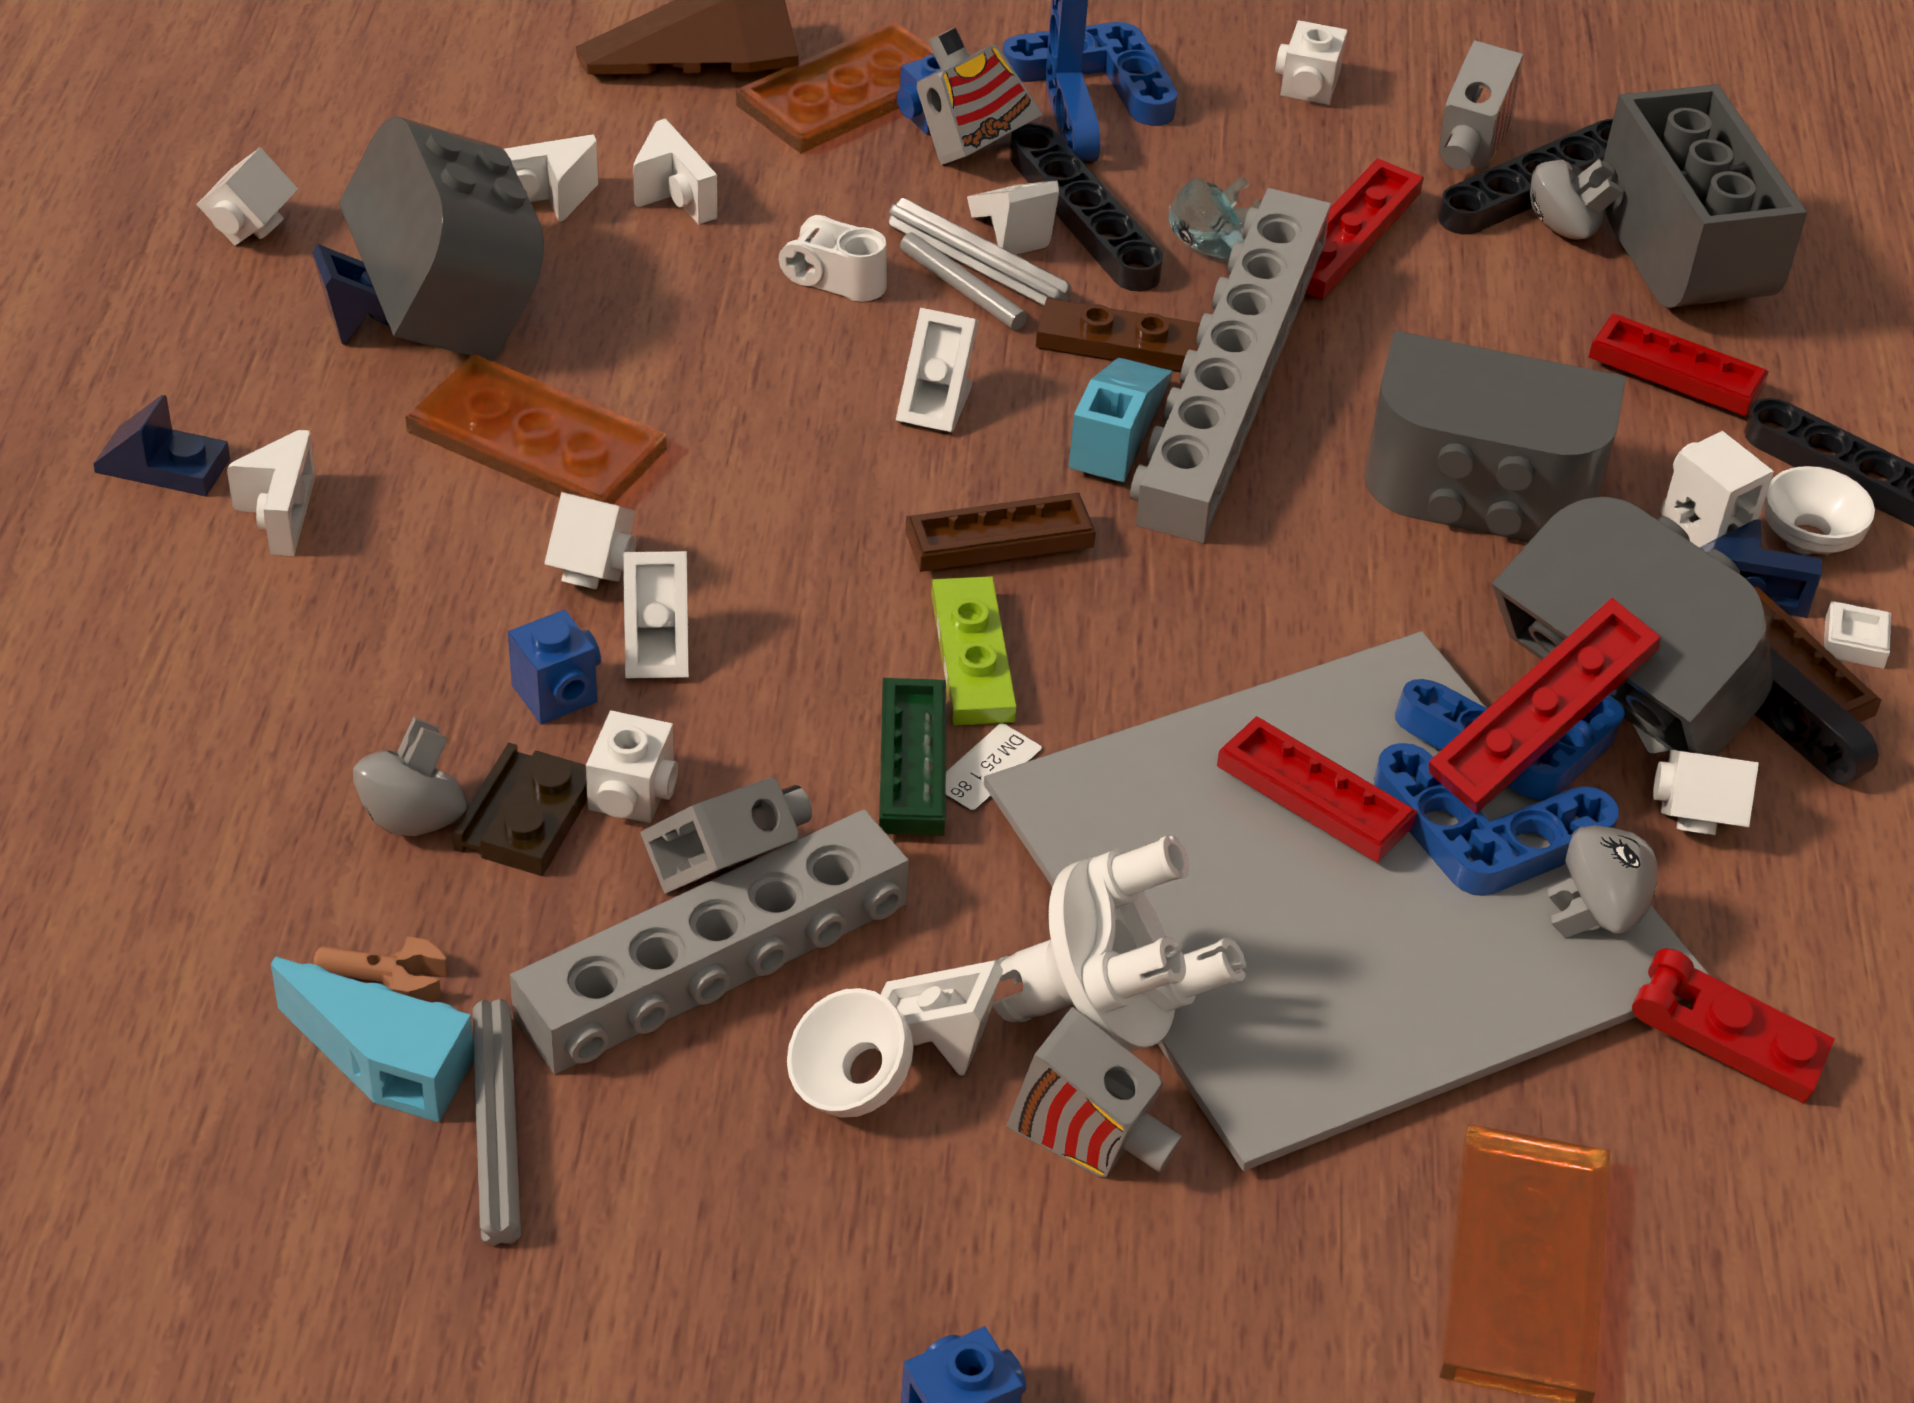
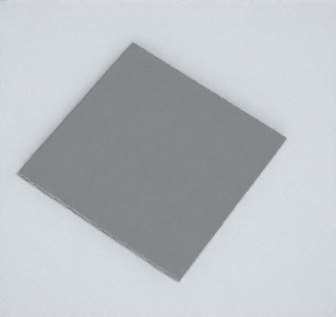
[984,631,1709,1171]

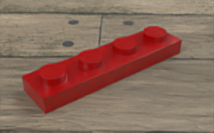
[1305,158,1424,300]
[1429,598,1661,814]

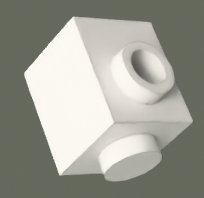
[1275,20,1347,105]
[196,147,298,246]
[544,492,636,589]
[586,710,678,823]
[1653,750,1759,835]

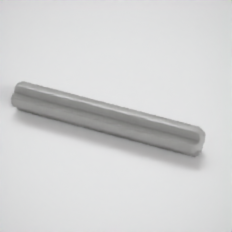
[888,198,1072,307]
[472,999,521,1246]

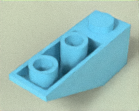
[1068,357,1172,482]
[271,956,474,1123]

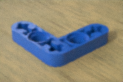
[1046,0,1100,162]
[1002,22,1177,126]
[1395,679,1625,800]
[1374,743,1619,896]

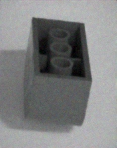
[1603,84,1808,308]
[339,116,544,361]
[1364,330,1626,542]
[1492,497,1773,756]

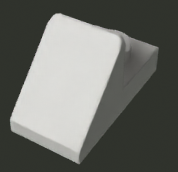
[633,119,717,225]
[504,134,598,222]
[967,180,1059,255]
[896,308,979,433]
[227,430,316,556]
[623,551,689,678]
[876,960,1003,1076]

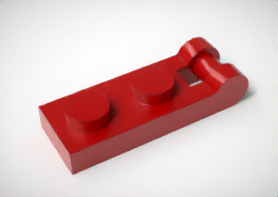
[1632,948,1835,1104]

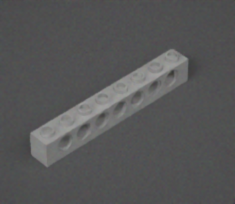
[1130,188,1331,544]

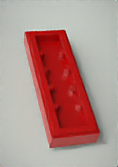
[1588,313,1769,416]
[1216,716,1417,863]

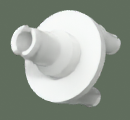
[992,835,1246,1052]

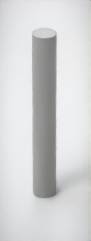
[900,232,1028,331]

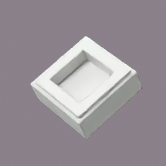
[1824,601,1891,669]

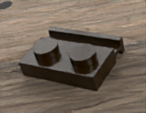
[452,742,588,877]

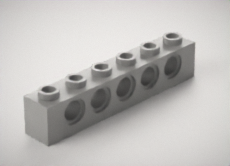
[510,809,909,1075]

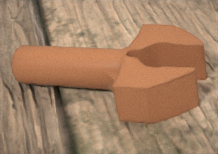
[314,936,448,1003]

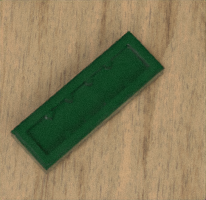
[879,678,946,836]

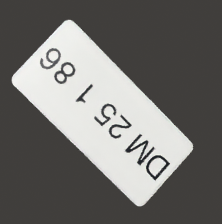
[946,724,1042,810]

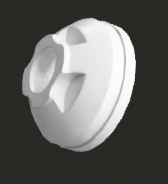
[1763,466,1875,556]
[787,988,913,1118]

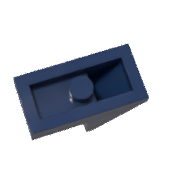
[312,244,389,345]
[93,395,230,497]
[1700,519,1822,618]

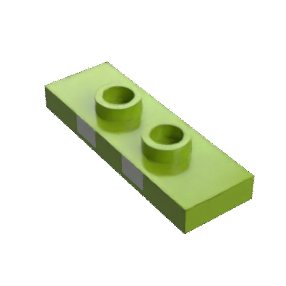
[931,576,1016,726]

